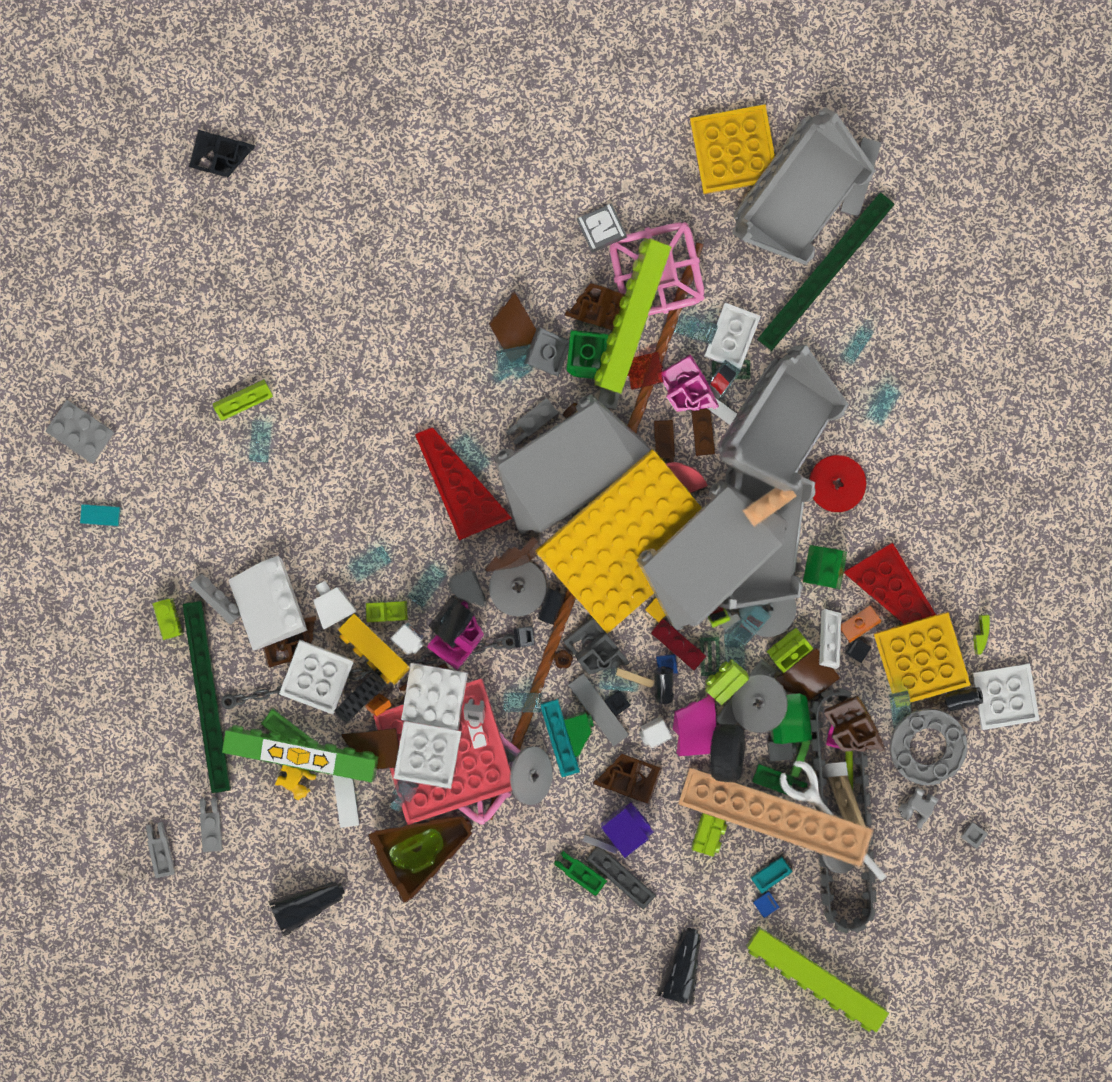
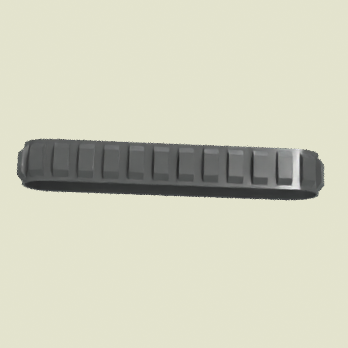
[809,687,877,933]

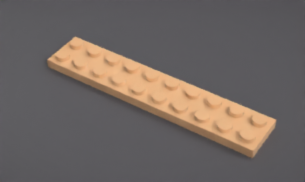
[678,768,874,867]

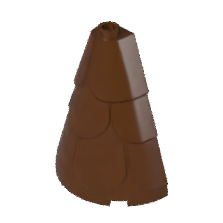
[368,816,473,903]

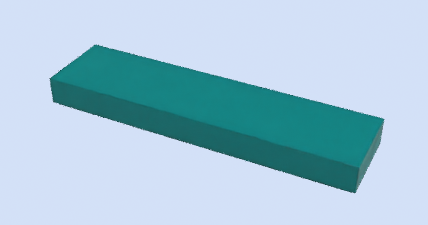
[540,699,580,778]

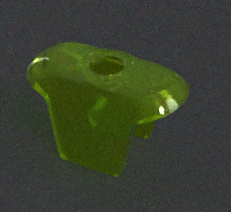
[389,829,443,873]

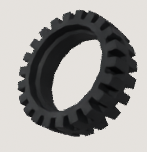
[334,672,387,723]

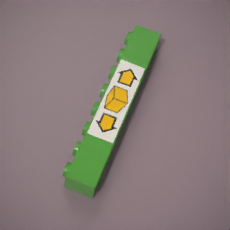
[222,725,379,783]

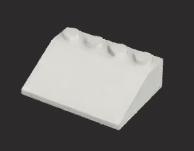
[229,556,307,651]

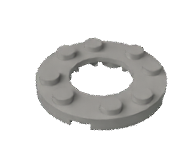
[890,708,967,785]

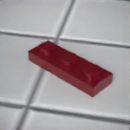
[651,618,707,671]

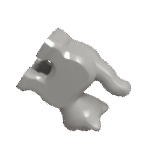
[898,787,939,829]

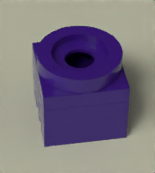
[600,802,654,858]

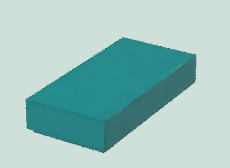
[80,504,121,526]
[750,856,793,894]

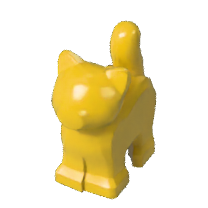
[275,765,316,800]

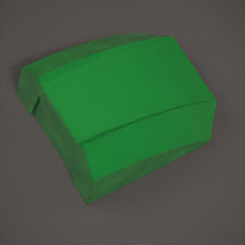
[566,330,609,379]
[771,693,812,744]

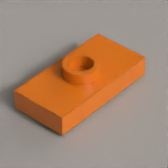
[841,605,882,643]

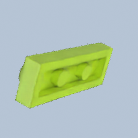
[212,379,273,421]

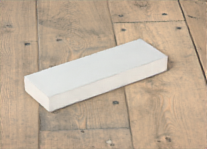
[819,609,842,669]
[333,775,360,828]

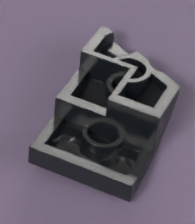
[188,130,255,178]
[429,596,474,648]

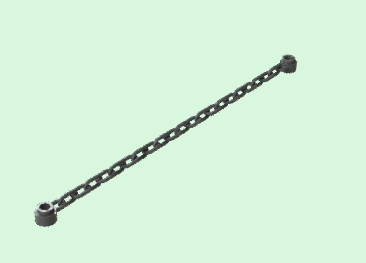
[221,634,515,709]

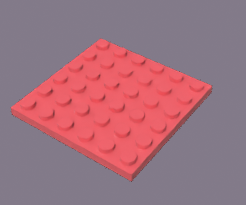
[373,679,512,825]

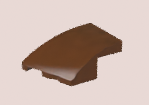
[564,283,625,331]
[489,291,536,362]
[484,537,539,572]
[263,615,316,668]
[775,648,840,701]
[824,695,885,752]
[342,728,399,769]
[593,754,662,804]

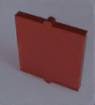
[627,352,664,390]

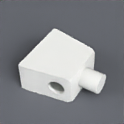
[313,581,357,629]

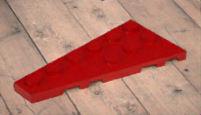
[415,427,512,541]
[844,543,936,624]

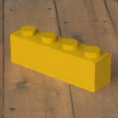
[338,614,410,685]

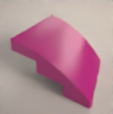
[658,355,719,412]
[427,600,484,670]
[673,694,716,756]

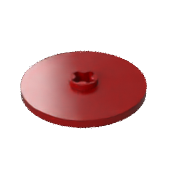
[809,455,866,512]

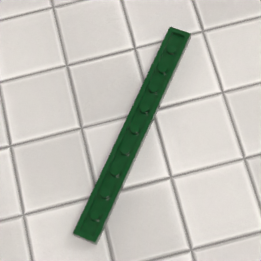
[757,192,895,352]
[182,601,231,794]

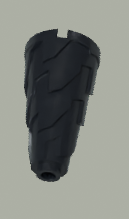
[268,881,345,936]
[656,927,701,1006]

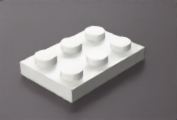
[704,303,761,370]

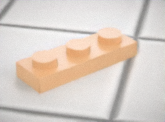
[743,488,796,526]

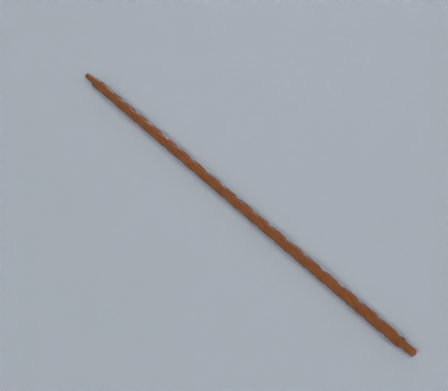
[489,242,703,820]

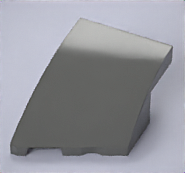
[563,616,630,674]

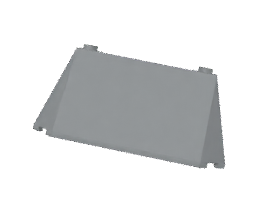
[732,108,876,265]
[717,345,848,491]
[494,395,650,534]
[719,466,815,609]
[637,480,789,630]

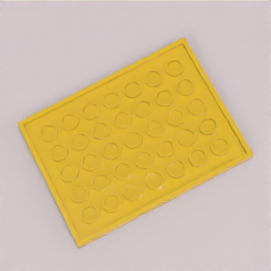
[535,449,702,634]

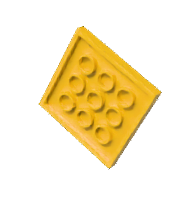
[690,104,775,195]
[874,611,971,707]

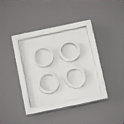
[279,640,354,714]
[401,663,468,730]
[972,663,1039,730]
[394,721,462,789]

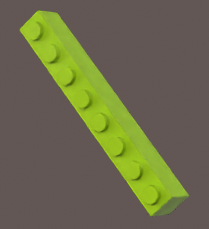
[594,238,671,394]
[746,927,889,1033]

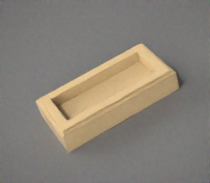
[615,667,654,688]

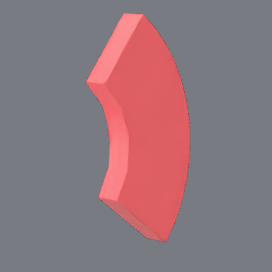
[665,462,708,493]

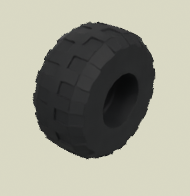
[710,724,745,782]

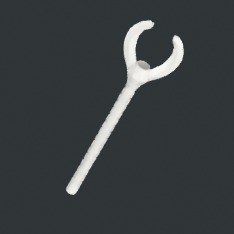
[780,761,886,881]

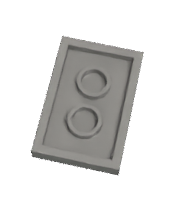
[45,400,115,464]

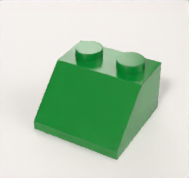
[803,545,847,589]
[564,711,594,757]

